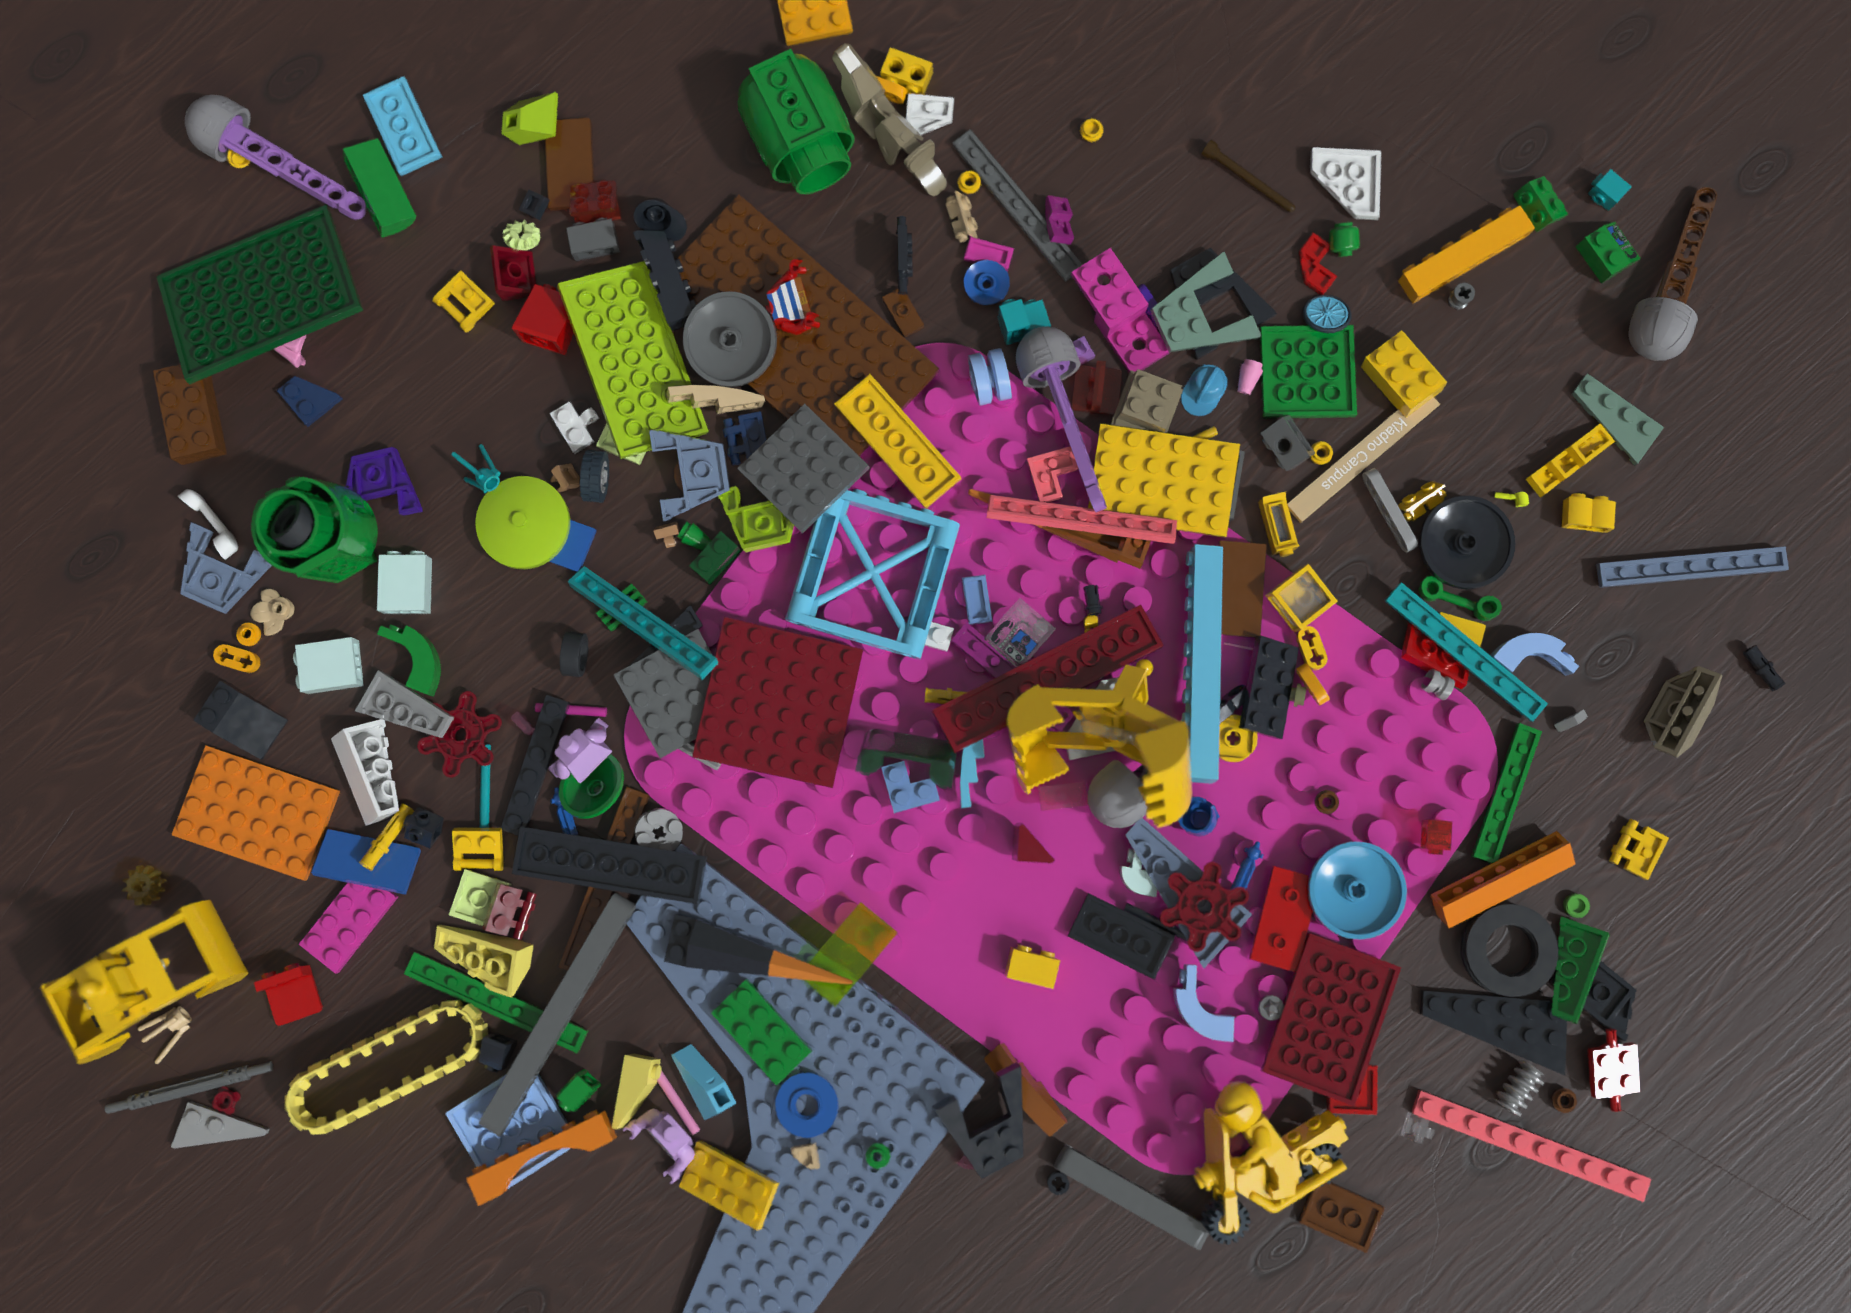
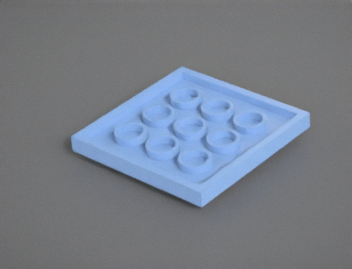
[445,1074,571,1188]

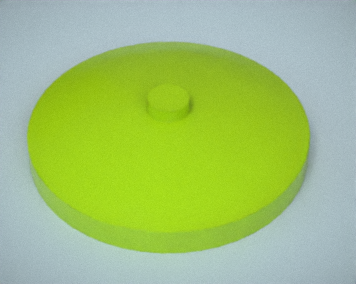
[476,476,570,569]

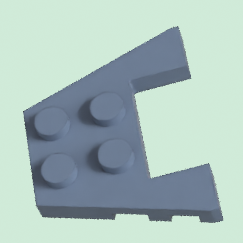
[649,430,730,521]
[180,522,272,614]

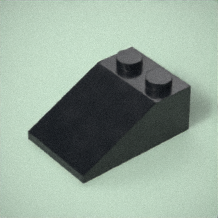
[193,680,288,760]

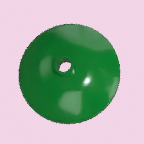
[559,754,624,819]

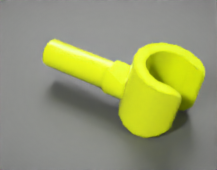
[1494,492,1529,507]

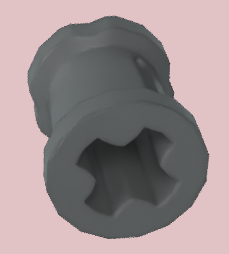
[1448,283,1475,310]

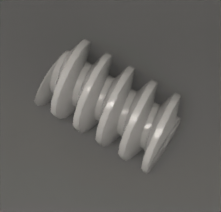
[1494,1060,1544,1117]

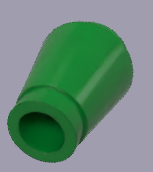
[677,522,712,551]

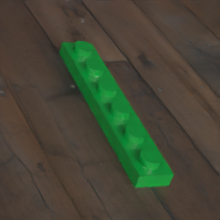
[1471,723,1542,864]

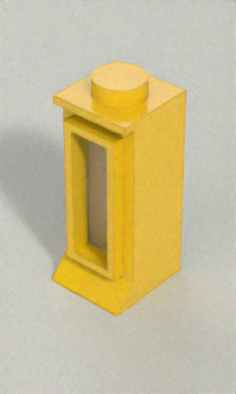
[1258,492,1299,557]

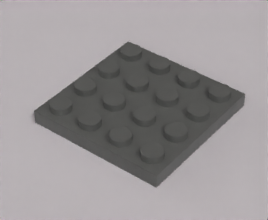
[737,404,870,534]
[614,629,712,759]

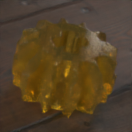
[122,865,166,905]

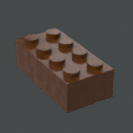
[153,364,227,465]

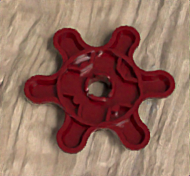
[417,691,502,778]
[1160,862,1249,952]

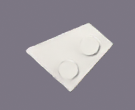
[906,94,954,135]

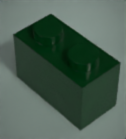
[689,531,741,585]

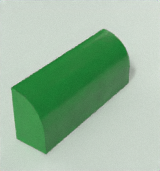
[343,138,416,238]

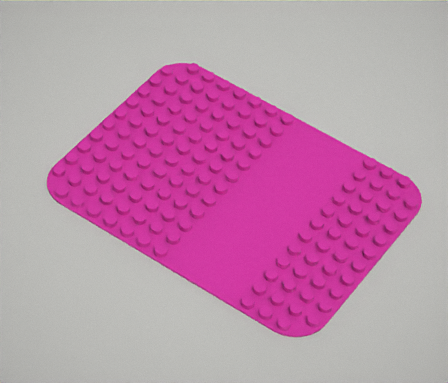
[624,343,1498,1175]

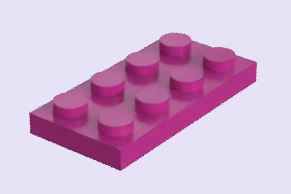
[299,883,398,974]

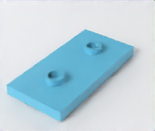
[363,76,442,176]

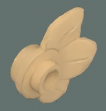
[250,589,294,636]

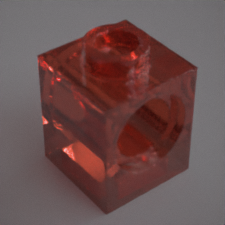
[1420,819,1452,855]

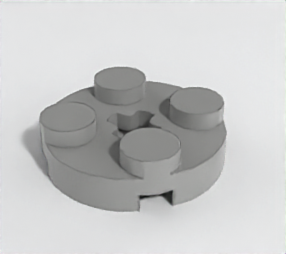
[634,808,683,851]

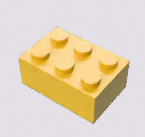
[1361,330,1447,418]

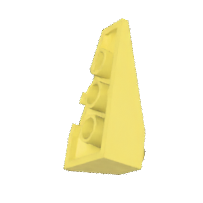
[434,925,533,997]

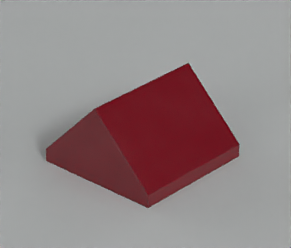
[490,245,536,301]
[1012,822,1055,863]

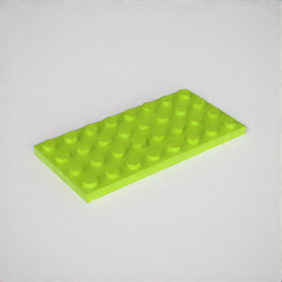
[557,261,709,459]

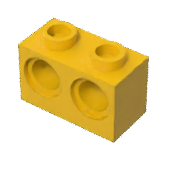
[881,48,933,95]

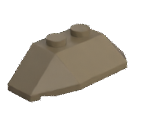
[1644,666,1722,758]

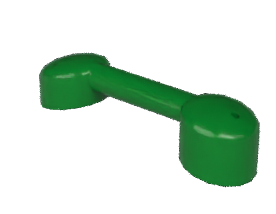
[1419,576,1502,621]

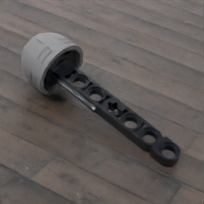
[1087,684,1246,828]

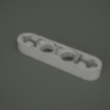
[1362,468,1418,552]

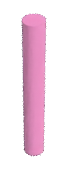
[657,1070,700,1135]

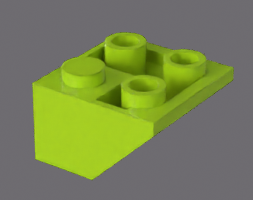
[502,92,558,145]

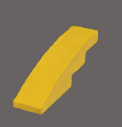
[1526,423,1615,497]

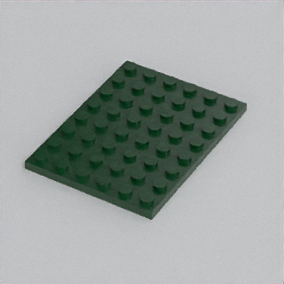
[156,205,364,385]

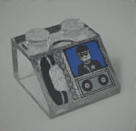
[984,598,1056,667]

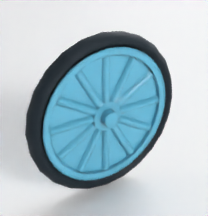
[1302,295,1351,333]

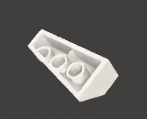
[331,719,399,825]

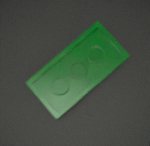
[711,979,813,1086]

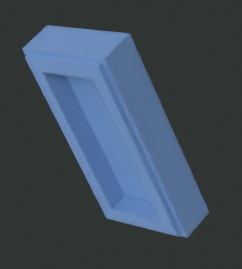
[962,575,992,625]

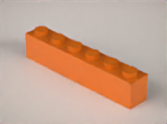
[1431,831,1575,928]

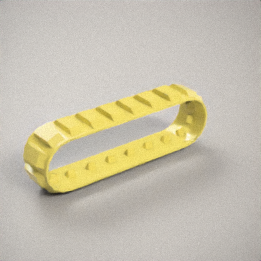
[285,1000,488,1135]

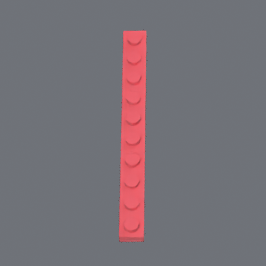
[1411,1090,1651,1202]

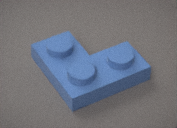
[881,761,940,813]

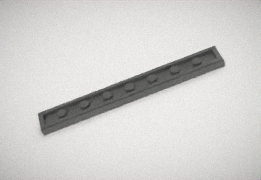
[952,130,1083,282]

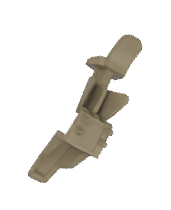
[832,43,947,196]

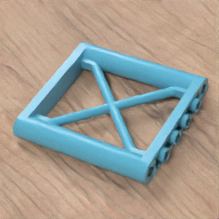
[785,489,960,659]

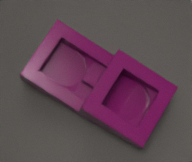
[1045,196,1074,245]

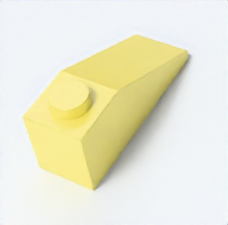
[612,1054,661,1129]

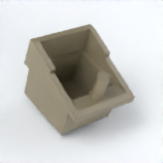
[1111,369,1183,433]

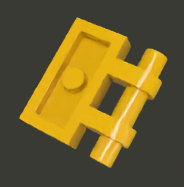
[1609,819,1669,880]

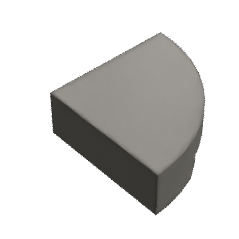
[1555,709,1588,732]

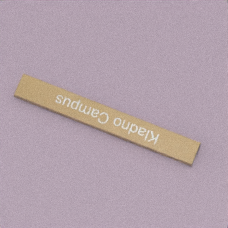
[1287,397,1440,523]

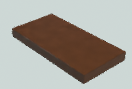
[545,118,595,210]
[1218,540,1266,638]

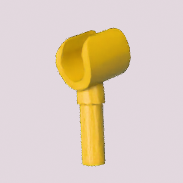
[1084,615,1098,632]

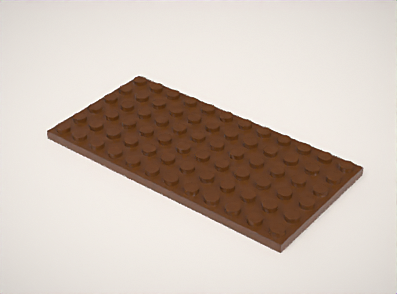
[657,195,940,456]

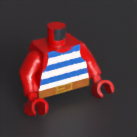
[764,259,820,335]

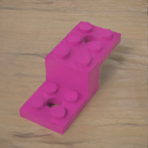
[1071,248,1170,372]

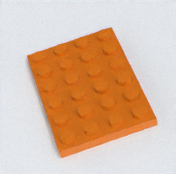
[172,745,340,880]

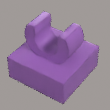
[1073,336,1095,366]

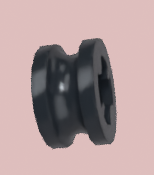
[1047,1171,1069,1195]

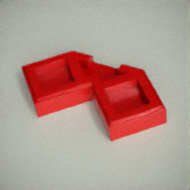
[1298,232,1337,295]

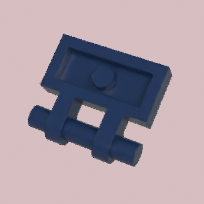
[723,411,767,466]

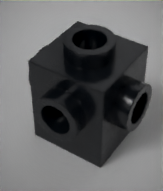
[403,807,444,849]

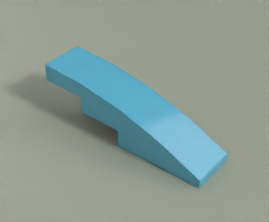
[960,739,985,808]

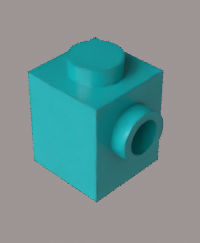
[1588,169,1632,211]

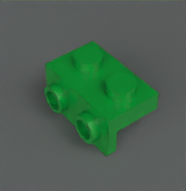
[1513,176,1568,232]

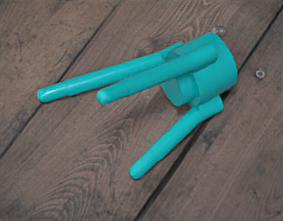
[451,444,500,493]

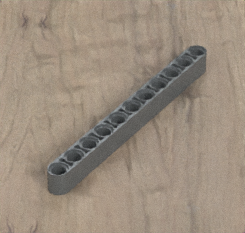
[479,893,637,1137]

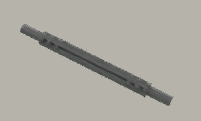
[105,1061,274,1114]

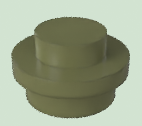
[1290,684,1307,707]

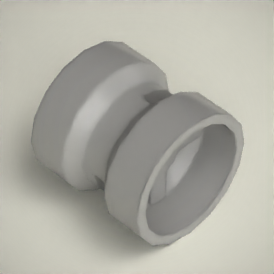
[1421,669,1455,700]

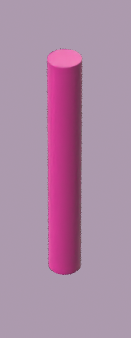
[535,703,607,717]

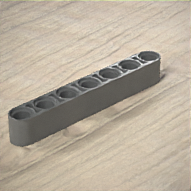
[1053,1144,1209,1250]

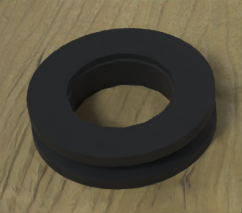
[1460,904,1558,997]

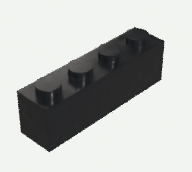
[633,230,696,331]

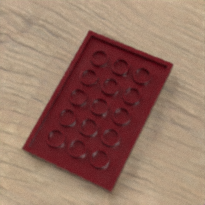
[1260,933,1402,1106]

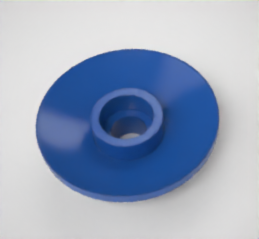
[964,260,1010,305]

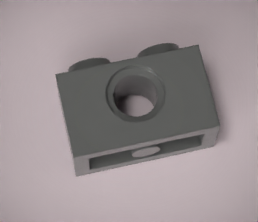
[1261,415,1315,471]

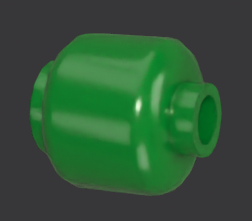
[1329,222,1360,257]

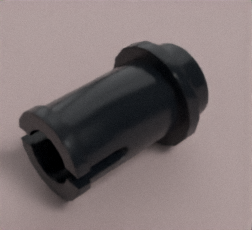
[1083,585,1103,616]

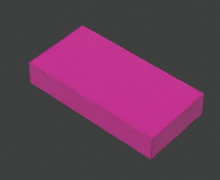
[964,237,1014,272]

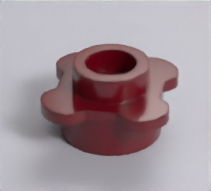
[212,1086,241,1115]

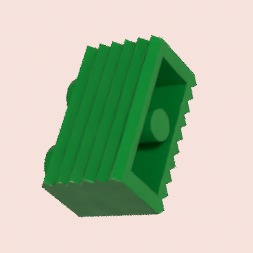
[556,1069,601,1112]

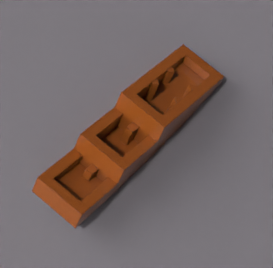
[984,1043,1068,1136]

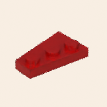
[1401,622,1469,689]

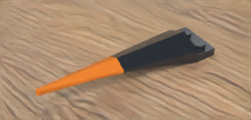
[664,914,853,984]

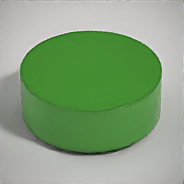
[1563,894,1590,918]

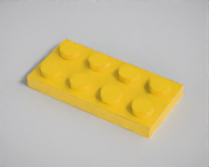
[679,1141,779,1230]

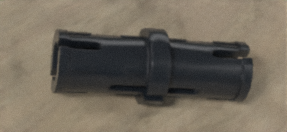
[1743,645,1785,692]

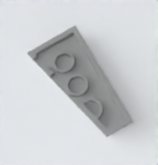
[355,670,454,738]

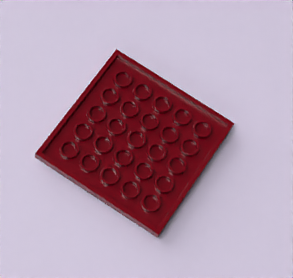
[692,617,863,788]

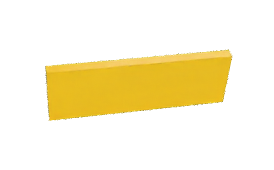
[834,374,961,509]

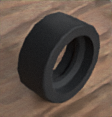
[270,500,315,549]
[560,632,588,677]

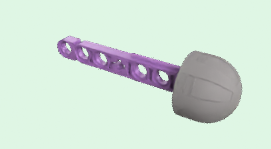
[185,95,366,219]
[1016,326,1107,512]

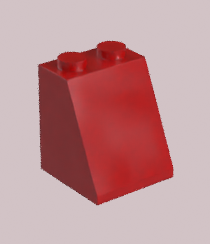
[512,284,574,355]

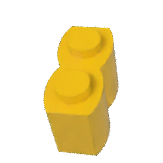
[1562,493,1616,533]

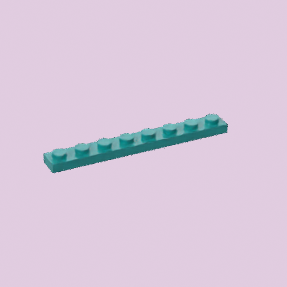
[568,566,718,680]
[1385,582,1548,722]

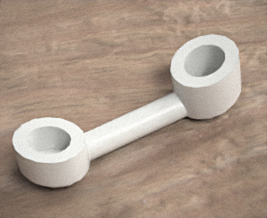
[178,489,238,560]

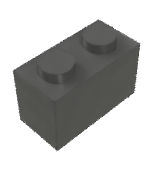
[567,218,620,261]

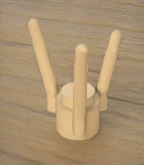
[138,1006,192,1064]

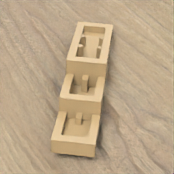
[666,385,765,414]

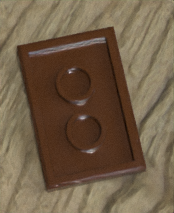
[1298,1183,1385,1253]

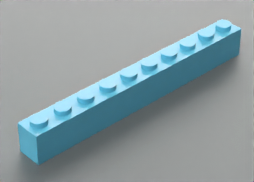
[1182,544,1223,784]

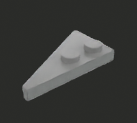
[171,1101,270,1148]

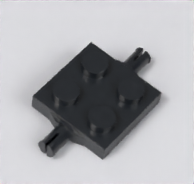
[896,216,913,295]

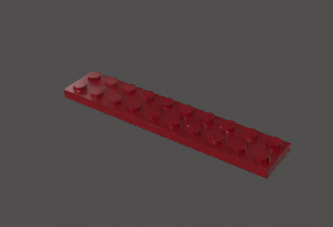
[932,605,1164,754]

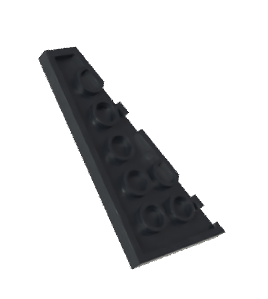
[1420,990,1567,1076]

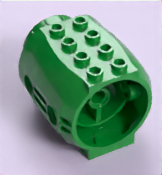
[737,49,855,194]
[251,476,378,583]

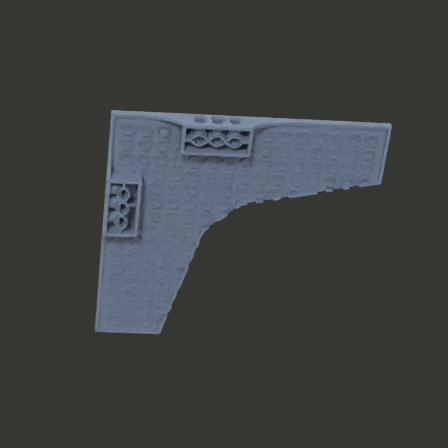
[627,844,985,1313]

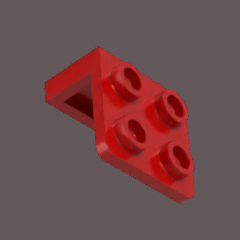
[254,963,323,1026]

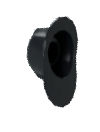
[634,198,687,242]

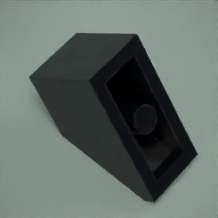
[479,1032,517,1072]

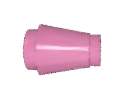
[1237,359,1263,395]

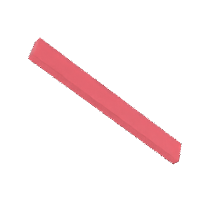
[987,495,1177,544]

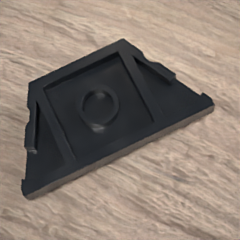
[1548,961,1636,1041]

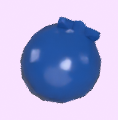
[1178,796,1220,837]

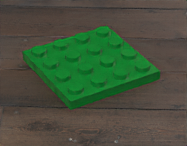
[1260,325,1357,419]

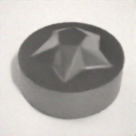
[1258,995,1284,1020]

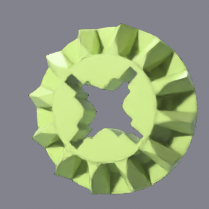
[503,220,540,250]

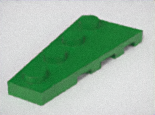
[1552,917,1610,1024]

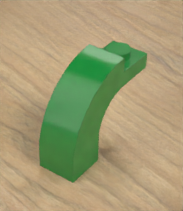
[377,624,441,697]

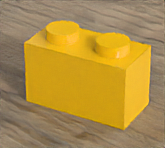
[1004,944,1060,989]

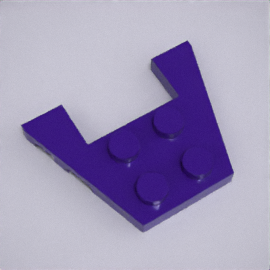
[346,447,423,516]

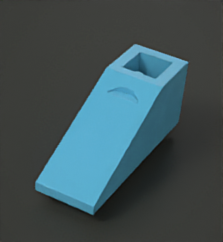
[671,1044,736,1120]

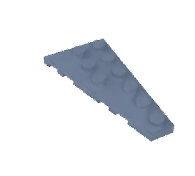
[1125,818,1252,969]

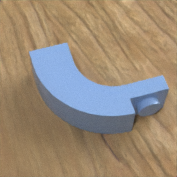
[1490,633,1579,676]
[1173,964,1234,1042]

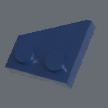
[277,376,343,427]

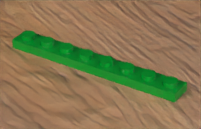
[404,952,589,1053]

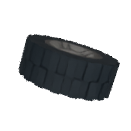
[580,450,609,503]

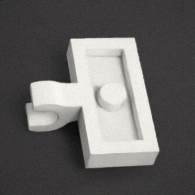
[550,402,599,454]

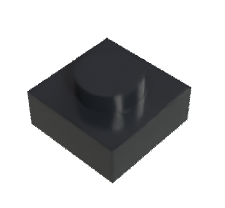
[519,190,550,220]

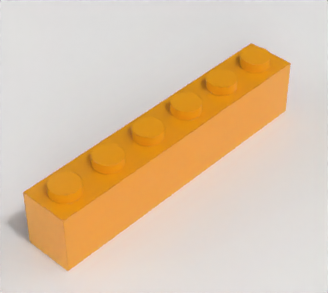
[1398,206,1535,303]

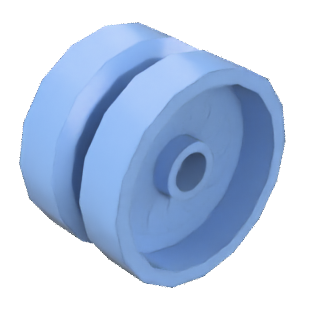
[968,348,1012,406]

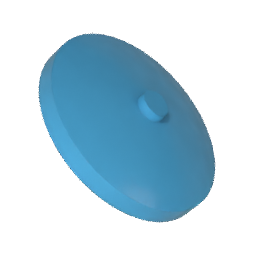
[1308,842,1407,939]

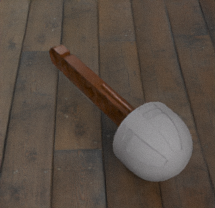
[1629,187,1717,361]

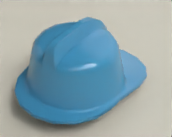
[1181,365,1227,416]

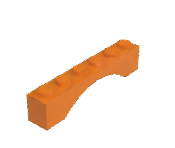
[467,1109,617,1206]

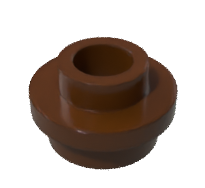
[1315,790,1339,814]
[1552,1088,1577,1113]

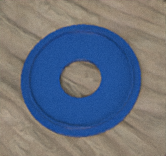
[775,1073,838,1138]

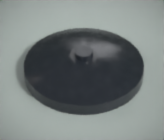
[1419,496,1515,590]

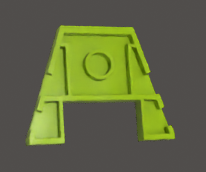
[718,486,794,552]

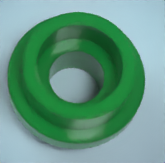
[866,1143,891,1169]

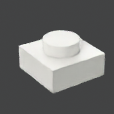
[925,622,954,652]

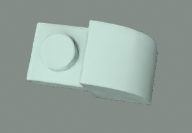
[1119,848,1157,897]

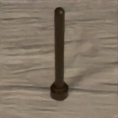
[1201,139,1295,213]

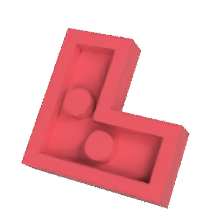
[1027,446,1079,502]

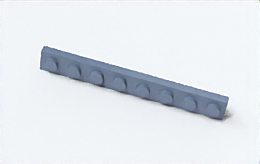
[1596,547,1789,588]

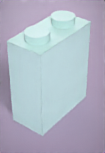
[377,551,432,614]
[293,637,364,694]

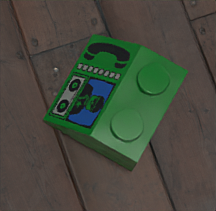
[1576,222,1641,284]

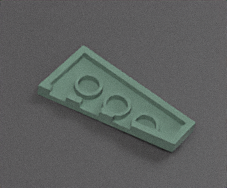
[1571,374,1664,466]

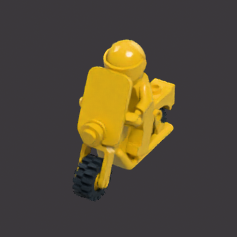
[1193,1081,1348,1244]

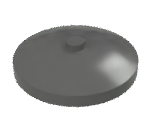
[683,291,777,387]

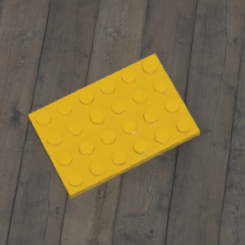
[1088,424,1240,537]

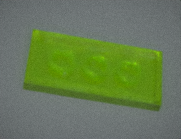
[801,902,898,1008]

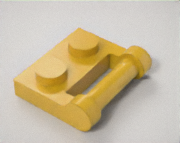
[433,271,495,332]
[452,828,504,871]

